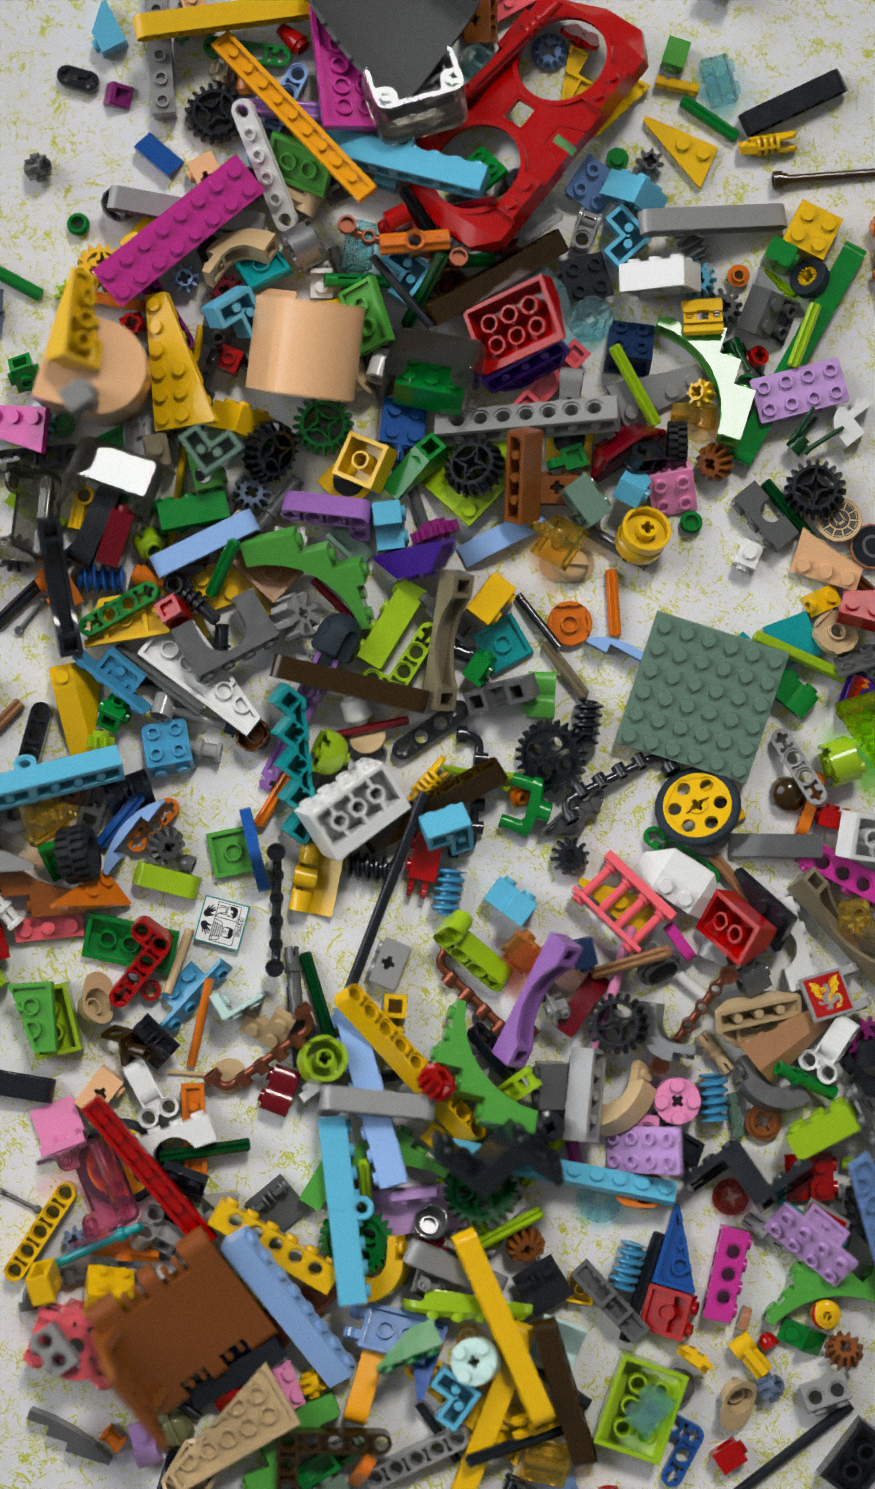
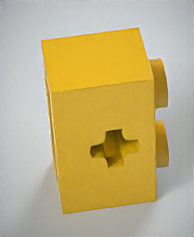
[25,1257,63,1306]

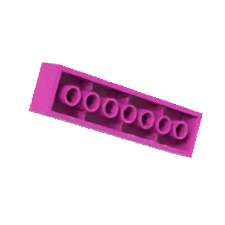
[91,154,265,308]

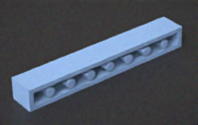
[331,1008,409,1190]
[220,1225,356,1388]

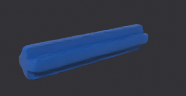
[97,791,145,849]

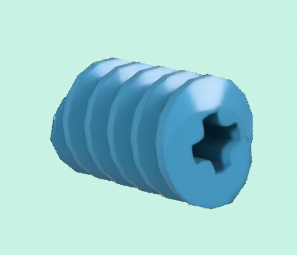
[430,868,467,916]
[699,1073,728,1122]
[609,1240,647,1292]

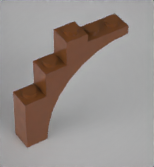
[0,844,90,918]

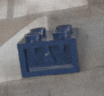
[604,320,655,377]

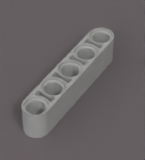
[402,1238,509,1292]
[365,1424,470,1489]

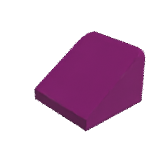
[103,81,134,110]

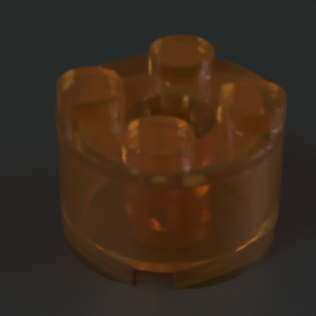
[498,929,543,979]

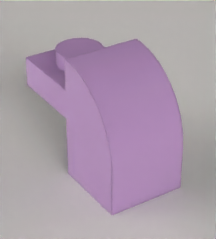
[128,1422,164,1469]

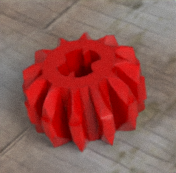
[416,1062,457,1103]

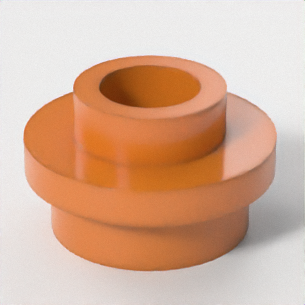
[727,264,750,288]
[508,786,530,807]

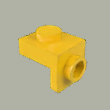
[801,584,841,618]

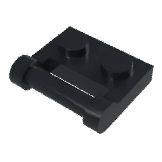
[162,1160,209,1203]

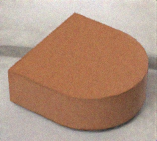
[735,1305,752,1331]

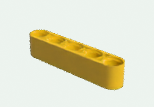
[4,1180,78,1282]

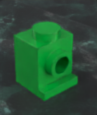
[462,648,498,688]

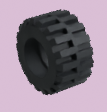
[54,823,102,885]

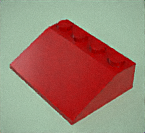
[462,274,566,376]

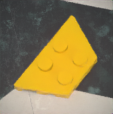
[84,593,171,648]

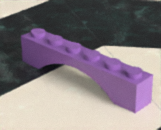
[492,932,583,1068]

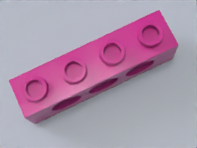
[795,844,875,907]
[701,1224,752,1323]

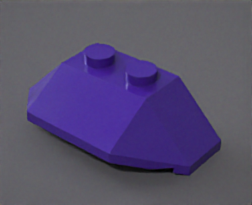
[480,340,570,394]
[373,537,456,581]

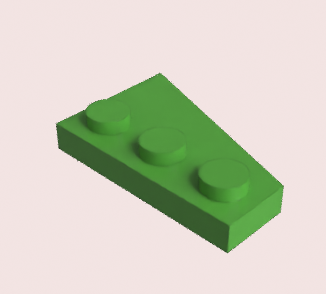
[7,981,59,1053]

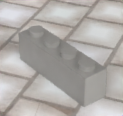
[563,1047,607,1143]

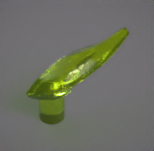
[763,268,798,299]

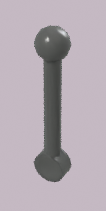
[15,596,47,635]
[0,1188,42,1214]

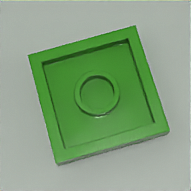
[206,826,253,879]

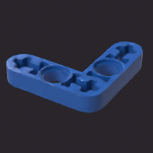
[239,807,270,892]
[661,1413,704,1487]

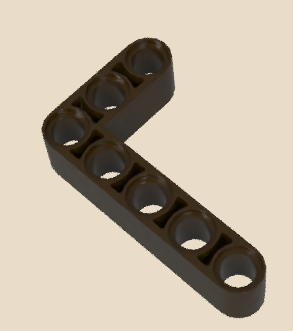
[276,1427,392,1489]

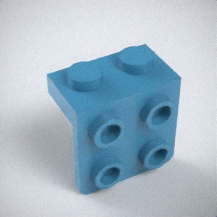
[141,718,196,779]

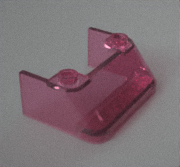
[36,1135,139,1248]

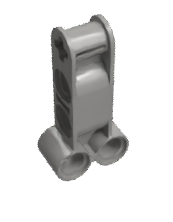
[129,1204,222,1264]

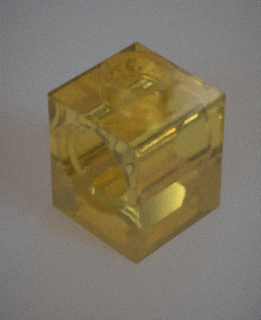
[836,899,872,934]

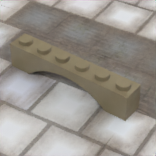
[423,569,475,711]
[787,866,875,986]

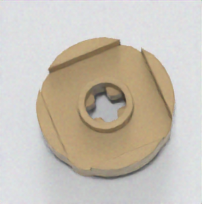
[811,609,859,657]

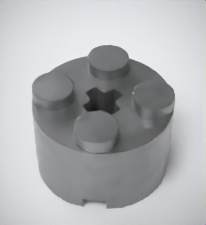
[281,218,330,272]

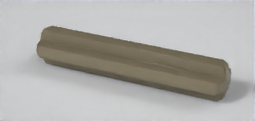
[541,640,589,699]

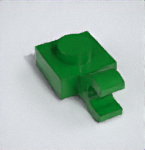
[546,442,589,472]

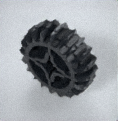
[185,83,246,145]
[241,420,299,482]
[444,437,506,499]
[784,459,847,521]
[587,992,650,1055]

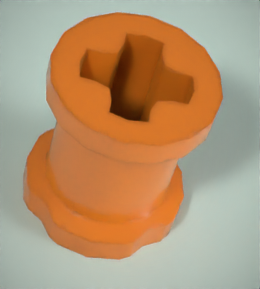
[98,1423,129,1454]

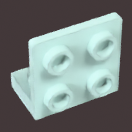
[209,990,266,1021]
[529,1314,588,1372]

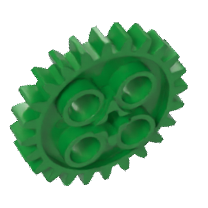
[319,1204,393,1276]

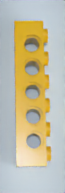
[207,1196,336,1295]

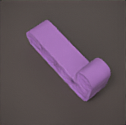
[280,490,374,541]

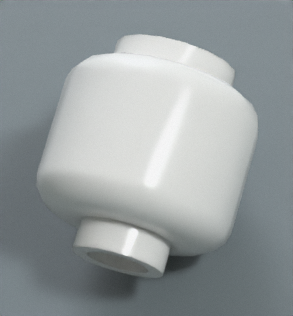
[340,695,373,726]

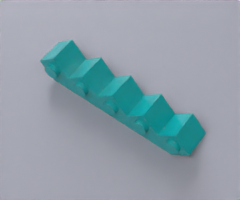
[267,682,315,846]

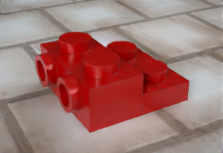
[784,1152,839,1201]
[641,1283,700,1342]

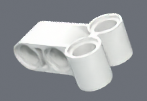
[798,1015,861,1084]
[123,1058,181,1128]

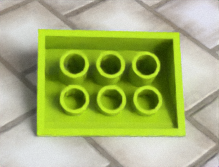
[421,441,507,529]
[592,1349,689,1465]

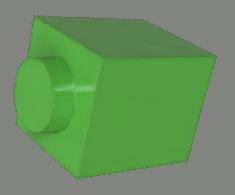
[660,36,691,75]

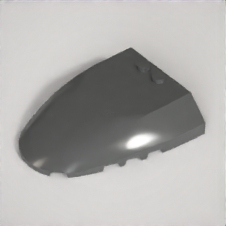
[308,0,482,108]

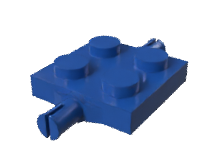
[377,397,427,463]

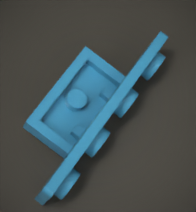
[72,646,152,715]
[160,958,232,1035]

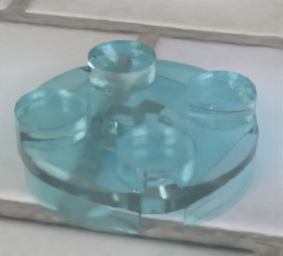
[567,296,613,342]
[576,1188,621,1223]

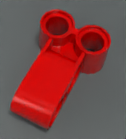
[375,202,422,234]

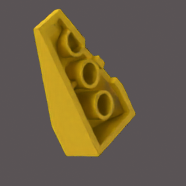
[46,266,103,371]
[49,659,101,756]

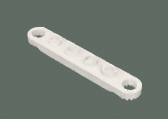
[231,98,299,231]

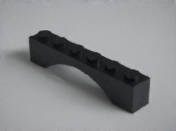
[34,514,84,658]

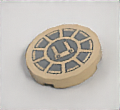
[817,498,862,543]

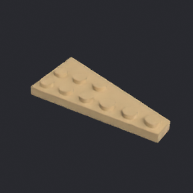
[168,1362,301,1489]

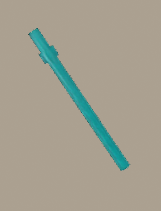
[25,1222,144,1277]

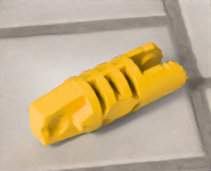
[738,131,797,157]
[406,755,454,801]

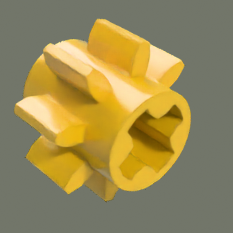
[687,378,717,409]
[298,1369,327,1400]

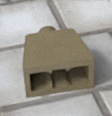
[143,431,176,478]

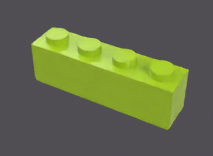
[356,578,428,671]

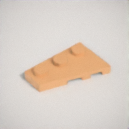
[790,527,863,591]

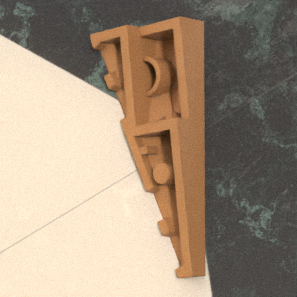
[738,1000,854,1083]

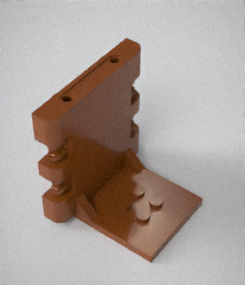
[85,1226,279,1451]

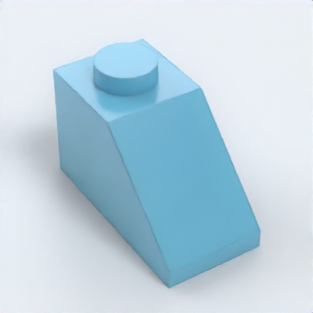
[91,0,129,58]
[612,470,652,509]

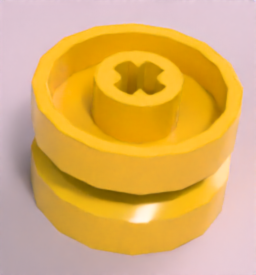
[614,506,672,565]

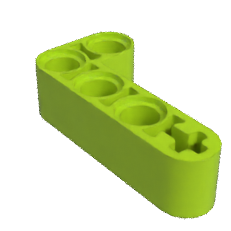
[363,622,433,686]
[433,910,513,992]

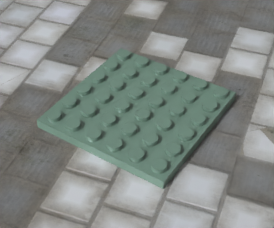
[615,610,790,784]

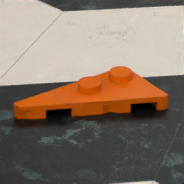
[50,870,131,910]

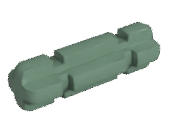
[726,1092,745,1138]

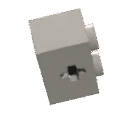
[366,937,412,990]

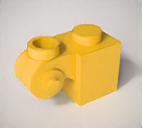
[383,992,408,1033]

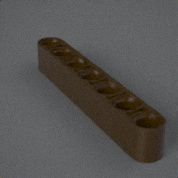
[423,229,569,326]
[270,654,430,714]
[364,757,508,853]
[532,1316,598,1468]

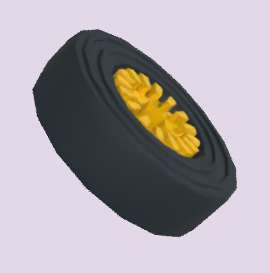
[789,258,830,299]

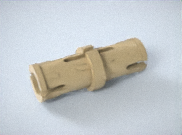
[695,1030,734,1075]

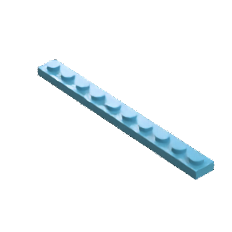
[453,1138,678,1207]

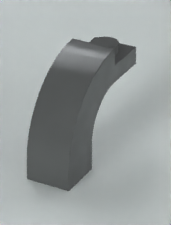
[636,1001,704,1062]
[734,1054,811,1113]

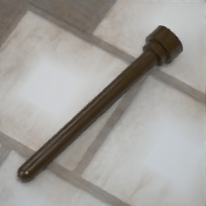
[772,168,875,190]

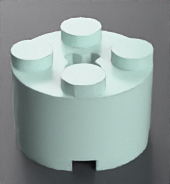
[451,1336,503,1386]

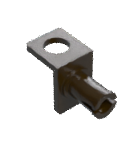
[101,1025,152,1067]

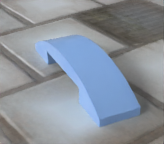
[457,511,549,568]
[585,637,643,662]
[103,799,167,875]

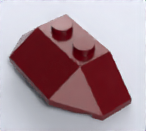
[590,424,667,484]

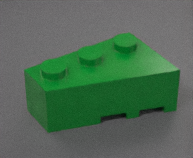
[155,488,230,538]

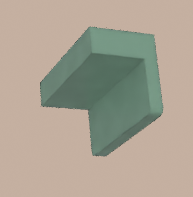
[325,526,375,562]

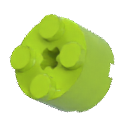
[817,735,867,788]
[297,1035,348,1085]

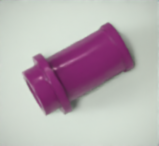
[565,1141,585,1163]

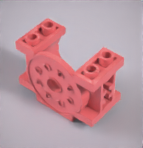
[23,1298,112,1390]

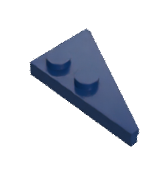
[651,1203,695,1294]
[408,1311,450,1403]

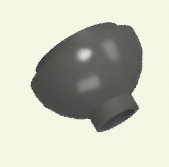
[637,943,681,986]

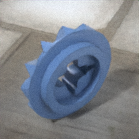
[531,33,568,70]

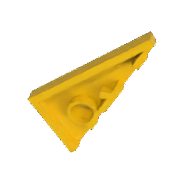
[643,115,718,189]
[578,878,654,943]

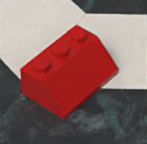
[695,889,778,967]

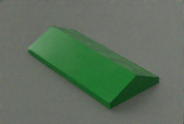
[81,912,180,975]

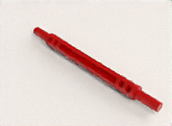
[440,0,563,119]

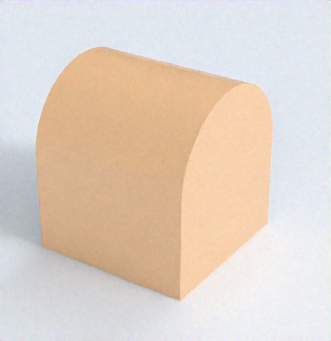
[245,295,365,402]
[32,306,152,426]

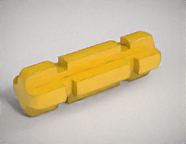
[655,75,699,97]

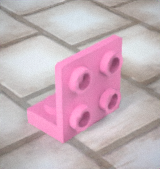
[646,458,697,516]
[30,1095,88,1157]

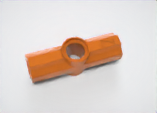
[379,229,450,256]
[91,1233,161,1262]

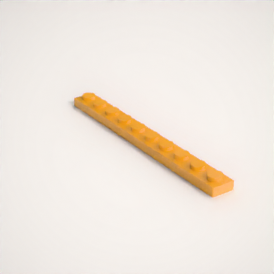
[211,30,377,204]

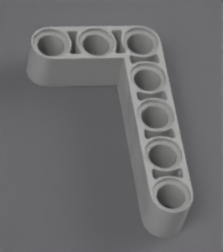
[317,1085,436,1121]

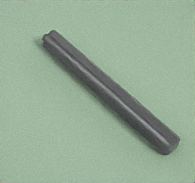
[115,643,206,716]

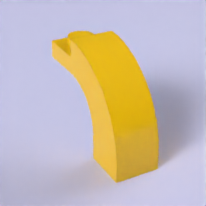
[365,1234,411,1303]

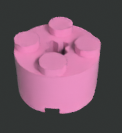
[653,1076,701,1125]

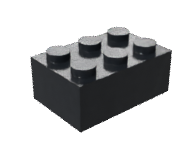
[816,1415,875,1489]

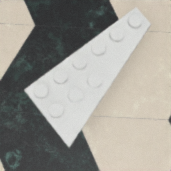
[137,620,261,737]

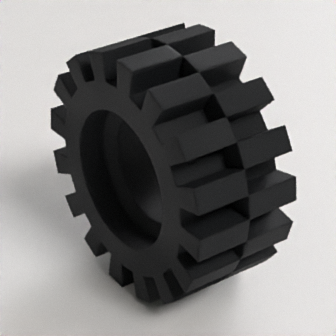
[666,421,688,462]

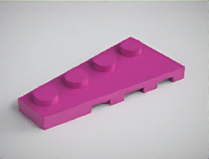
[0,405,51,454]

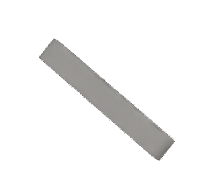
[107,185,266,233]
[637,203,788,237]

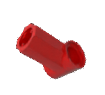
[119,311,147,335]

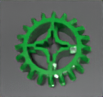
[292,397,354,457]

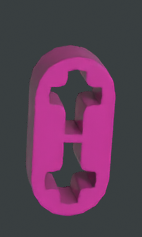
[663,922,697,963]

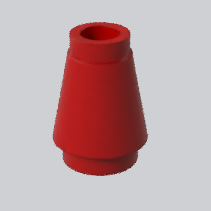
[276,23,310,56]

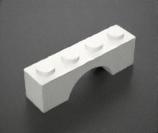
[777,895,818,992]
[130,1109,220,1171]

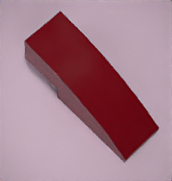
[552,971,610,1039]

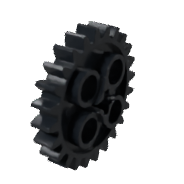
[515,718,589,794]

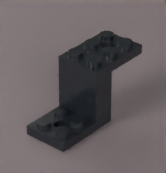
[431,1118,565,1199]
[681,1139,818,1213]

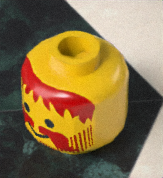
[809,1298,841,1330]

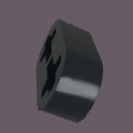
[57,65,100,94]

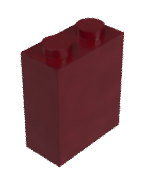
[95,502,141,568]

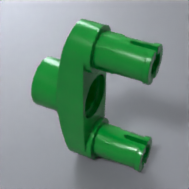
[498,772,553,838]

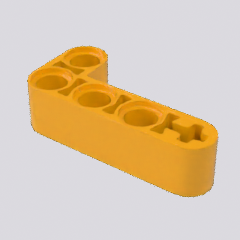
[342,1349,385,1426]

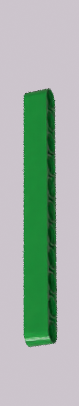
[729,241,867,468]

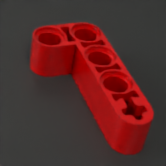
[109,915,173,1008]

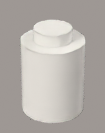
[365,348,395,385]

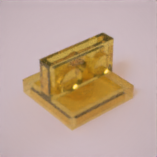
[528,514,590,571]
[18,796,80,848]
[519,1440,571,1488]

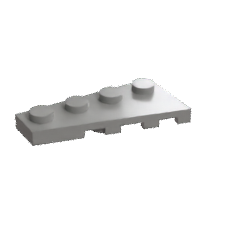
[605,364,705,426]

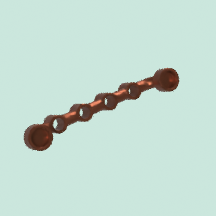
[338,215,468,268]
[436,946,540,1039]
[651,965,738,1075]
[203,1001,314,1091]

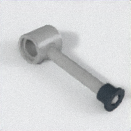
[149,691,236,738]

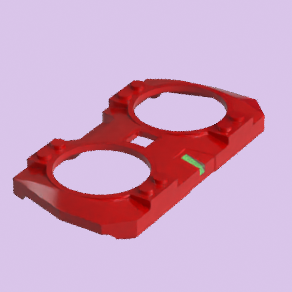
[407,0,649,252]

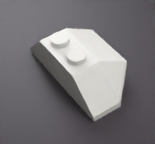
[632,848,718,918]

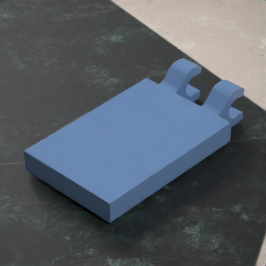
[343,1302,436,1365]

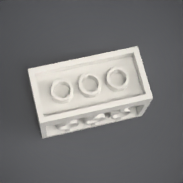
[294,757,411,861]

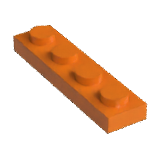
[181,1082,208,1175]

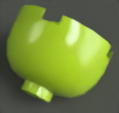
[311,728,350,775]

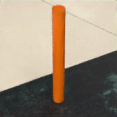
[187,978,214,1067]

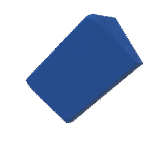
[134,132,184,180]

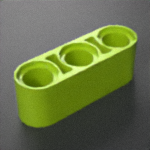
[132,861,202,900]

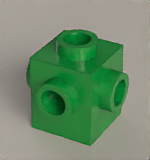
[7,352,40,393]
[96,693,132,734]

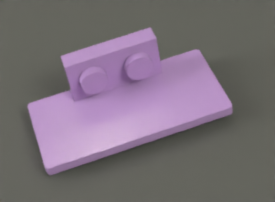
[749,357,850,424]
[606,1126,683,1175]
[372,1182,467,1235]
[763,1202,858,1287]

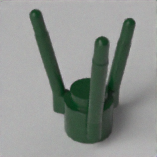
[721,337,765,377]
[786,406,844,456]

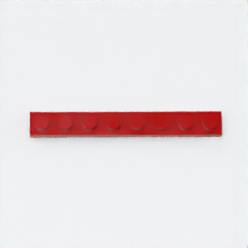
[81,1094,217,1241]

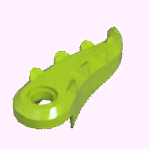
[401,1289,534,1323]

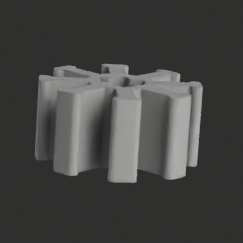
[271,592,320,641]

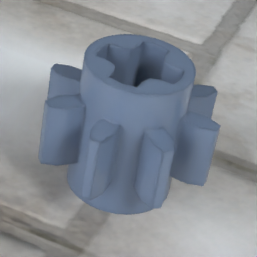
[61,1225,91,1253]
[756,1372,785,1403]

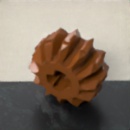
[695,443,735,482]
[505,1225,545,1264]
[824,1330,864,1372]

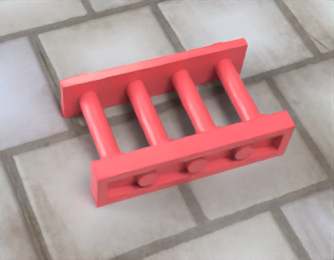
[572,850,677,955]

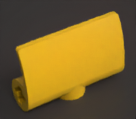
[288,842,344,917]

